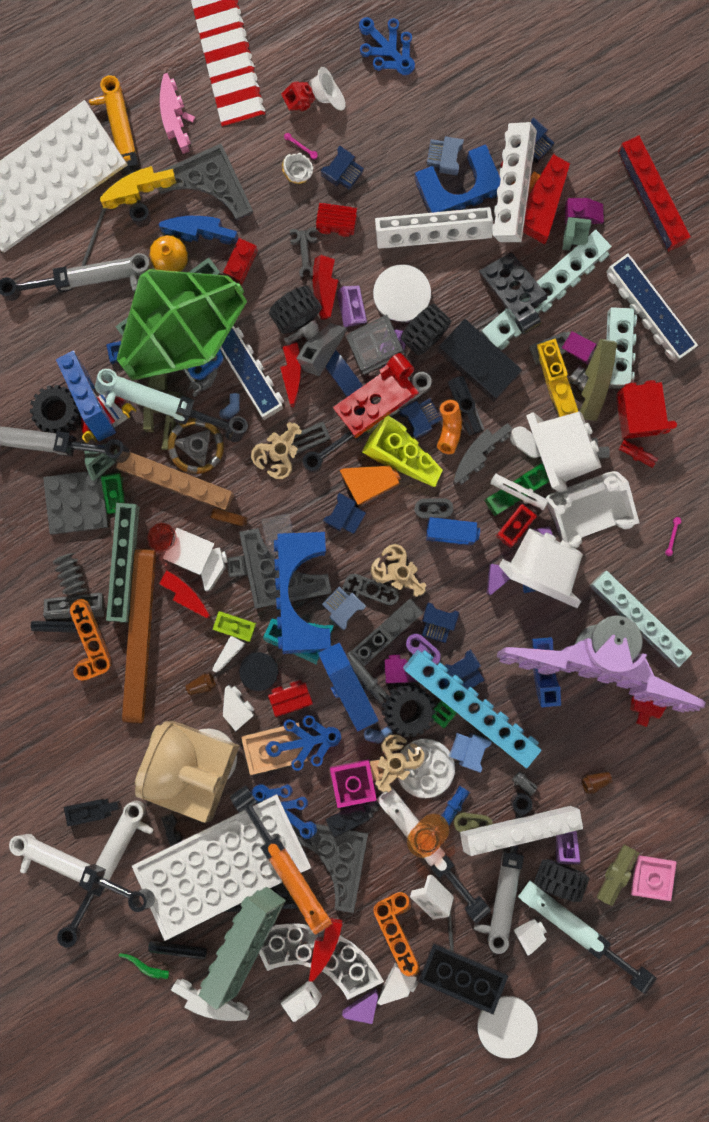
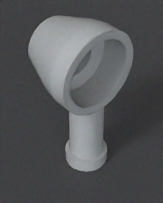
[284,320,319,345]

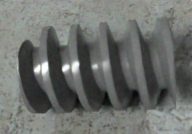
[53,553,88,596]

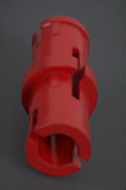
[618,439,658,468]

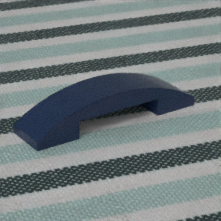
[325,350,375,415]

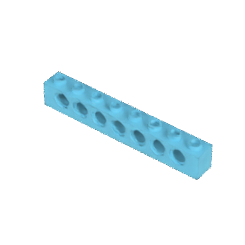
[403,649,542,768]

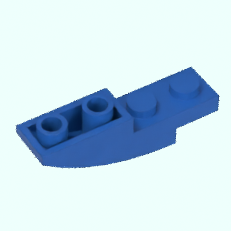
[159,216,238,245]

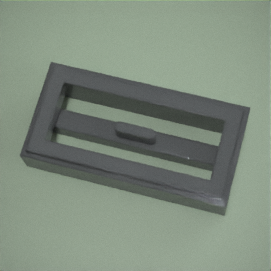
[292,422,331,455]

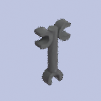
[289,227,317,279]

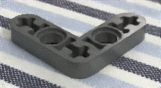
[331,574,399,628]

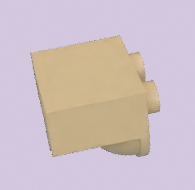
[135,721,240,823]

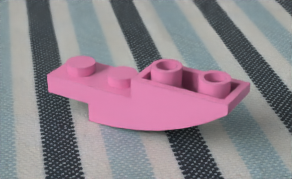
[160,73,191,154]

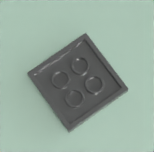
[43,471,109,535]

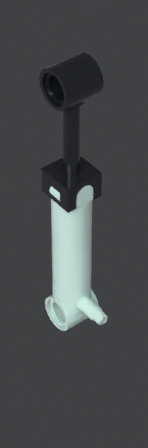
[95,369,248,442]
[518,881,658,995]

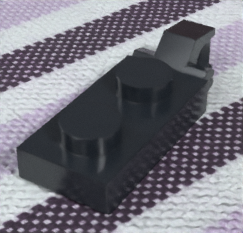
[64,798,121,827]
[325,800,380,838]
[161,813,183,847]

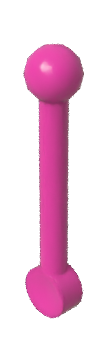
[284,133,318,160]
[665,517,681,556]

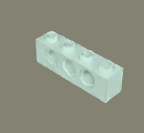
[606,307,637,389]

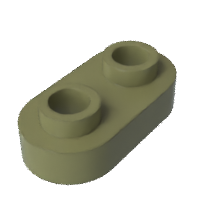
[453,812,493,832]

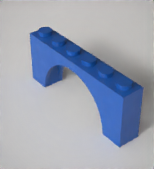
[274,532,331,654]

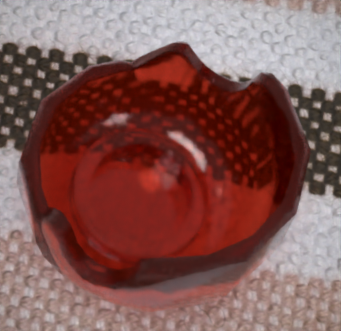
[147,522,177,552]

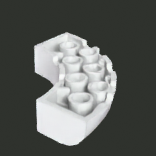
[259,924,384,999]

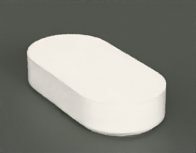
[510,427,541,458]

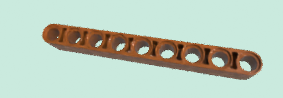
[122,549,156,724]

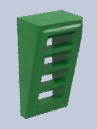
[432,691,463,728]

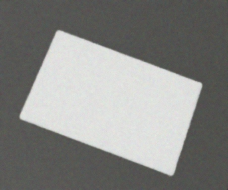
[163,528,214,575]

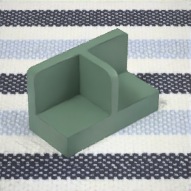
[562,217,591,250]

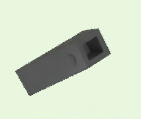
[296,323,347,376]

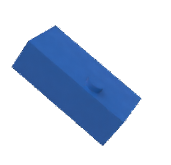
[318,642,379,732]

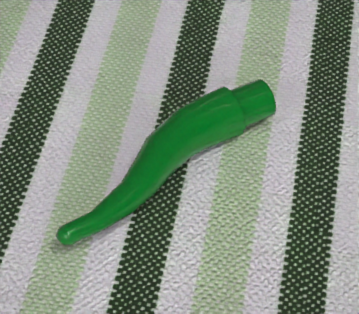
[119,953,169,979]

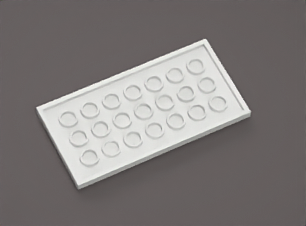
[0,100,128,253]
[132,795,311,941]

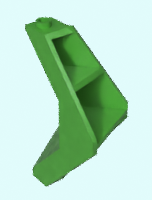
[117,269,247,381]

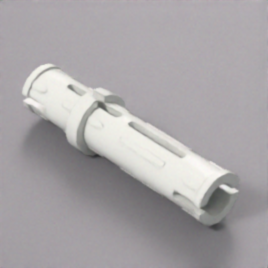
[490,473,548,510]

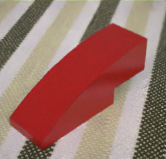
[313,255,338,320]
[280,343,302,408]
[159,570,211,619]
[309,918,342,982]

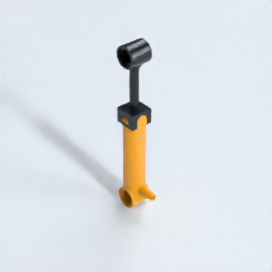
[89,75,151,227]

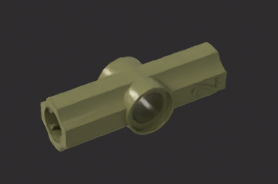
[596,844,639,906]

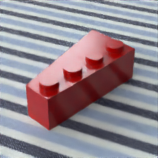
[523,154,570,245]

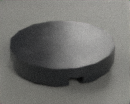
[239,652,279,691]

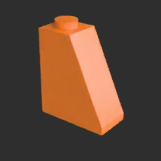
[340,466,401,507]

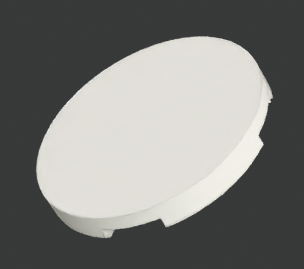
[373,265,431,323]
[398,739,455,798]
[477,996,538,1058]

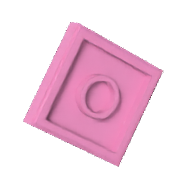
[631,855,676,901]

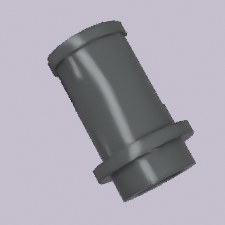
[512,772,538,796]

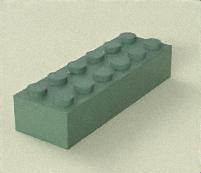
[198,887,286,1010]

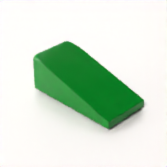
[101,472,125,514]

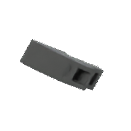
[453,423,512,485]
[351,598,423,666]

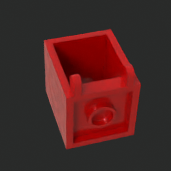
[616,380,677,440]

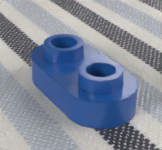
[188,349,223,380]

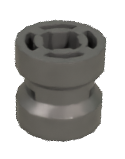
[568,365,589,392]

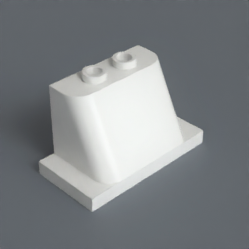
[526,412,602,493]
[499,528,583,608]

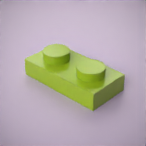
[213,611,256,642]

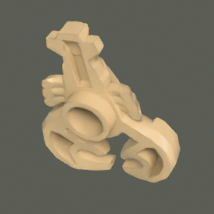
[251,422,302,479]
[371,544,427,597]
[375,734,425,793]

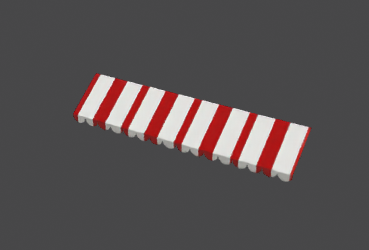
[191,0,266,126]

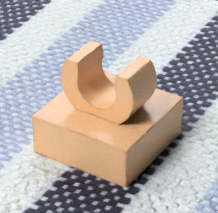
[370,758,387,781]

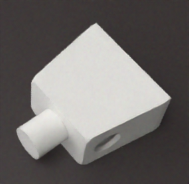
[280,981,322,1022]

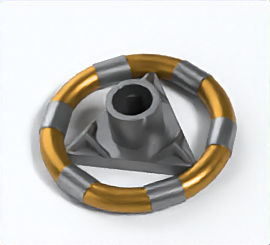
[168,418,224,474]

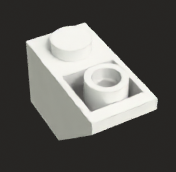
[223,685,255,731]

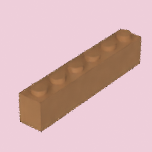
[116,452,234,512]

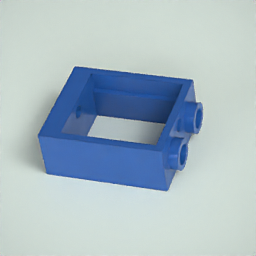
[426,517,480,545]

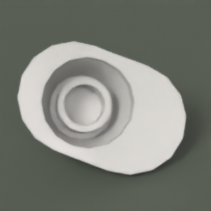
[309,67,346,111]

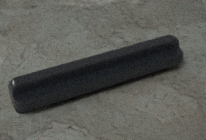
[31,621,89,633]
[148,941,207,960]

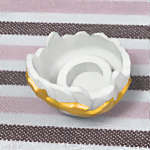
[282,153,313,184]

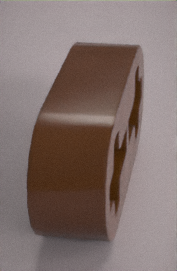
[210,508,248,528]

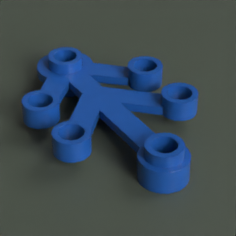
[359,17,415,75]
[265,716,341,771]
[252,785,317,839]

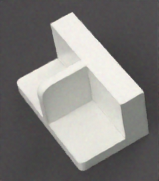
[410,875,454,920]

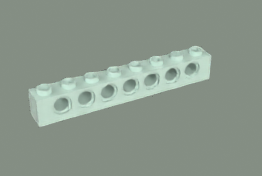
[481,230,612,350]

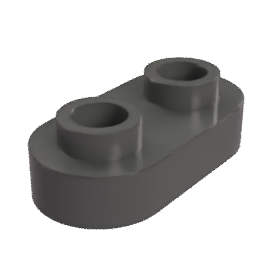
[414,498,453,519]

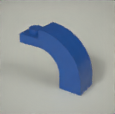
[532,637,561,707]

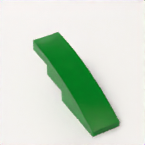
[484,463,550,517]

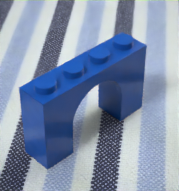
[414,144,501,213]
[56,351,116,441]

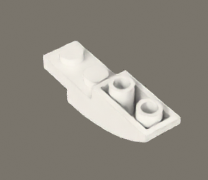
[171,979,250,1021]

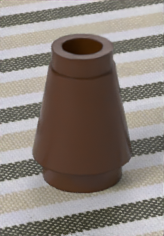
[185,673,216,695]
[581,772,613,794]

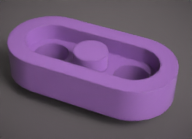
[406,634,440,664]

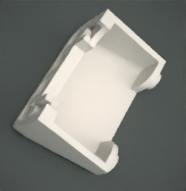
[546,471,639,549]

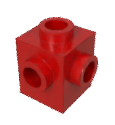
[281,81,316,111]

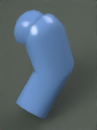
[364,726,393,743]

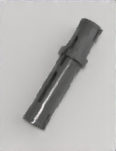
[346,651,389,704]

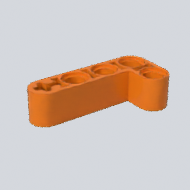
[70,599,112,681]
[374,892,420,977]

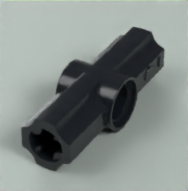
[448,376,485,436]

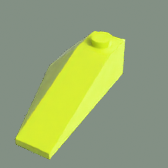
[362,416,443,487]

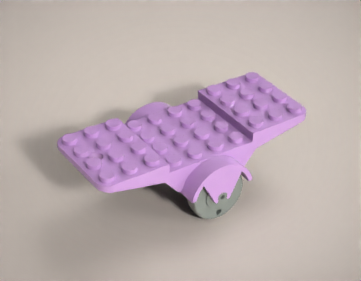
[497,616,706,713]

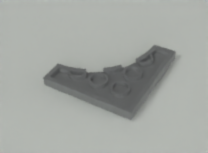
[158,144,253,221]
[239,528,332,608]
[291,821,368,913]

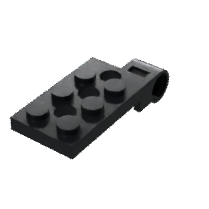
[479,252,548,334]

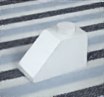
[201,548,228,592]
[514,919,547,955]
[377,963,418,1005]

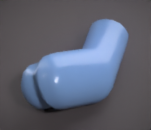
[219,393,239,420]

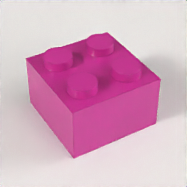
[330,759,377,808]

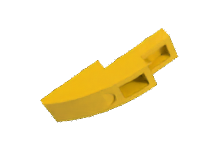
[100,166,176,209]
[537,338,579,417]

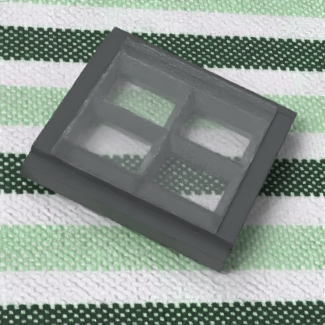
[346,315,405,375]

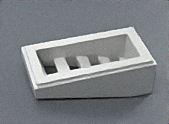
[212,636,246,673]

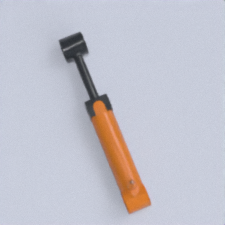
[229,785,332,935]

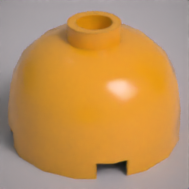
[149,235,188,272]

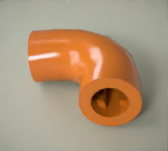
[437,400,462,454]

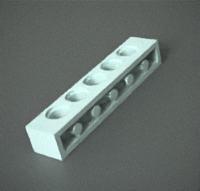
[590,571,692,667]

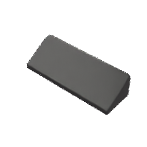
[43,593,104,622]

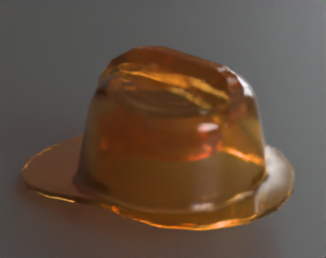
[407,813,449,858]

